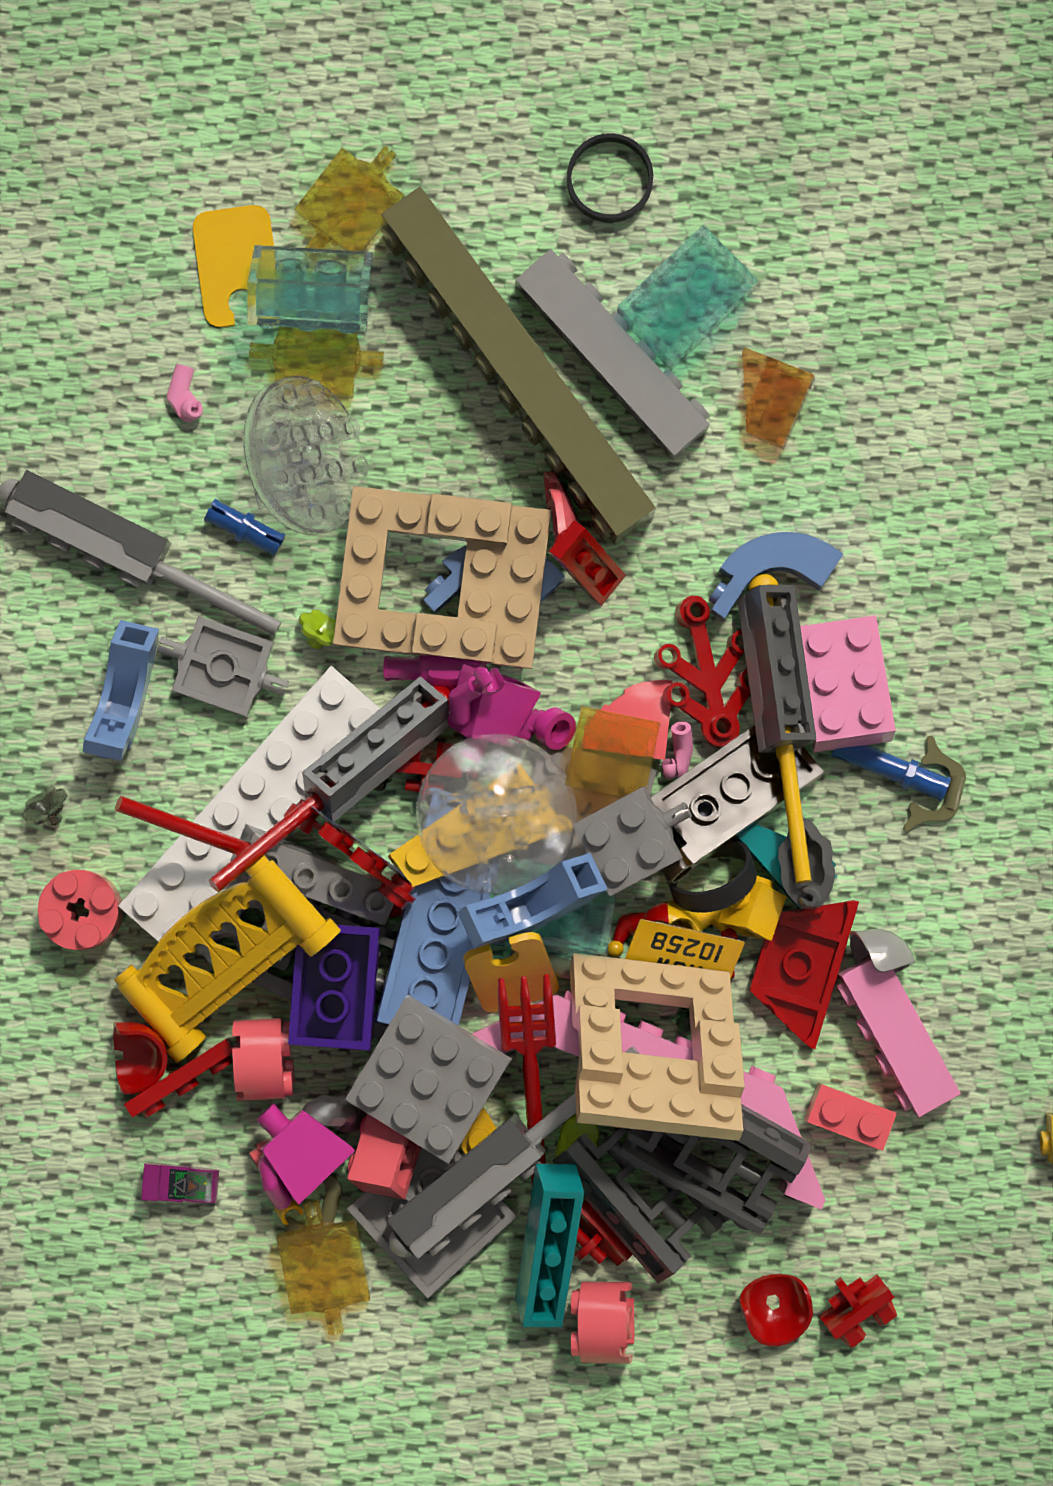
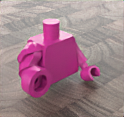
[448,664,576,764]

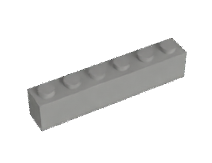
[515,249,710,460]

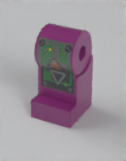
[141,1161,219,1203]

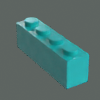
[515,1164,584,1327]

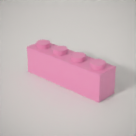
[836,956,961,1117]

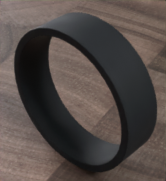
[567,133,654,223]
[666,838,757,913]

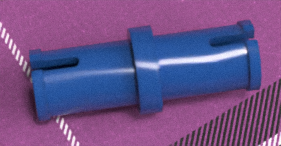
[204,498,286,557]

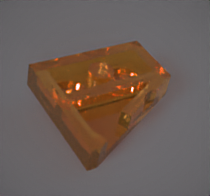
[742,347,815,450]

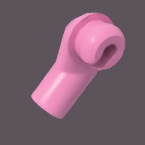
[167,364,203,422]
[661,721,693,780]

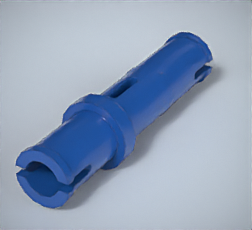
[831,745,951,802]

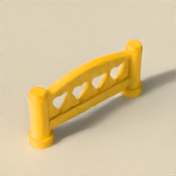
[114,855,341,1063]

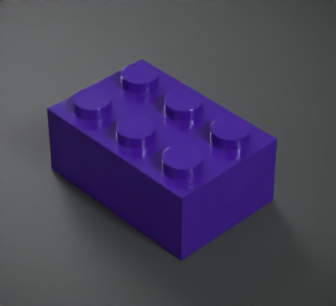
[288,925,381,1050]

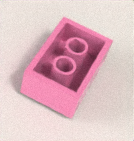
[800,615,896,753]

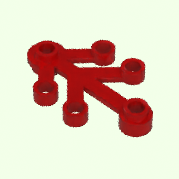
[654,596,750,747]
[283,799,416,909]

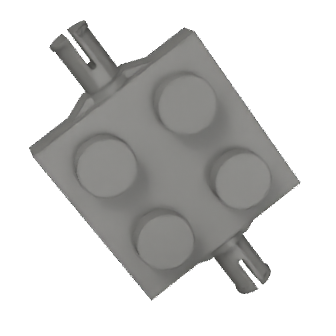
[156,616,289,718]
[572,786,692,896]

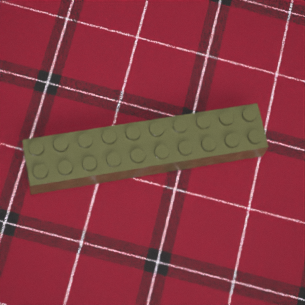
[380,186,656,545]

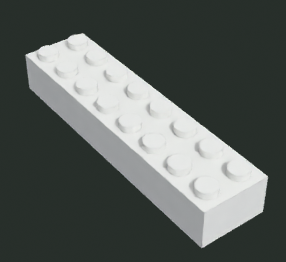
[118,666,380,956]

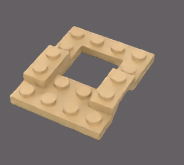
[333,486,551,669]
[570,953,745,1141]

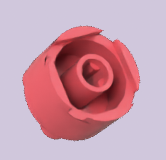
[38,870,123,950]
[232,1018,295,1101]
[571,1281,635,1364]

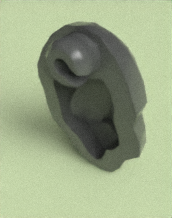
[778,818,835,909]

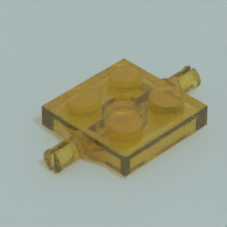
[294,145,405,261]
[249,312,384,398]
[277,1200,371,1335]

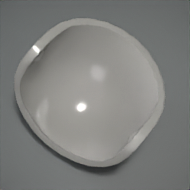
[850,929,915,973]

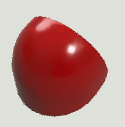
[113,1022,167,1094]
[740,1274,813,1346]

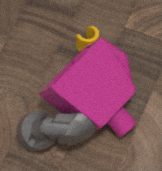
[256,1092,367,1225]

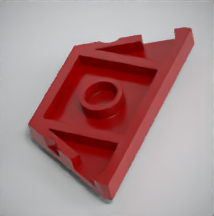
[749,900,859,1049]

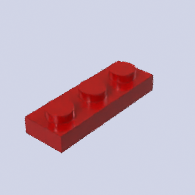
[549,520,626,606]
[124,1037,234,1119]

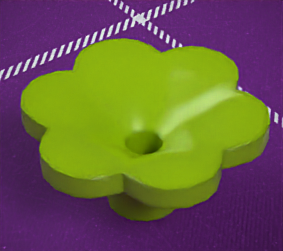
[298,610,336,649]

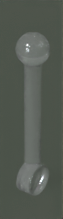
[484,448,514,505]

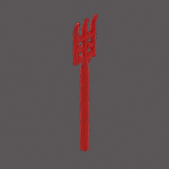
[498,974,556,1186]

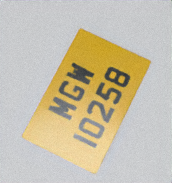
[625,919,745,979]

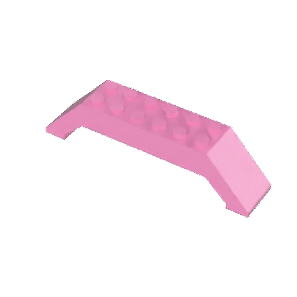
[471,990,825,1210]

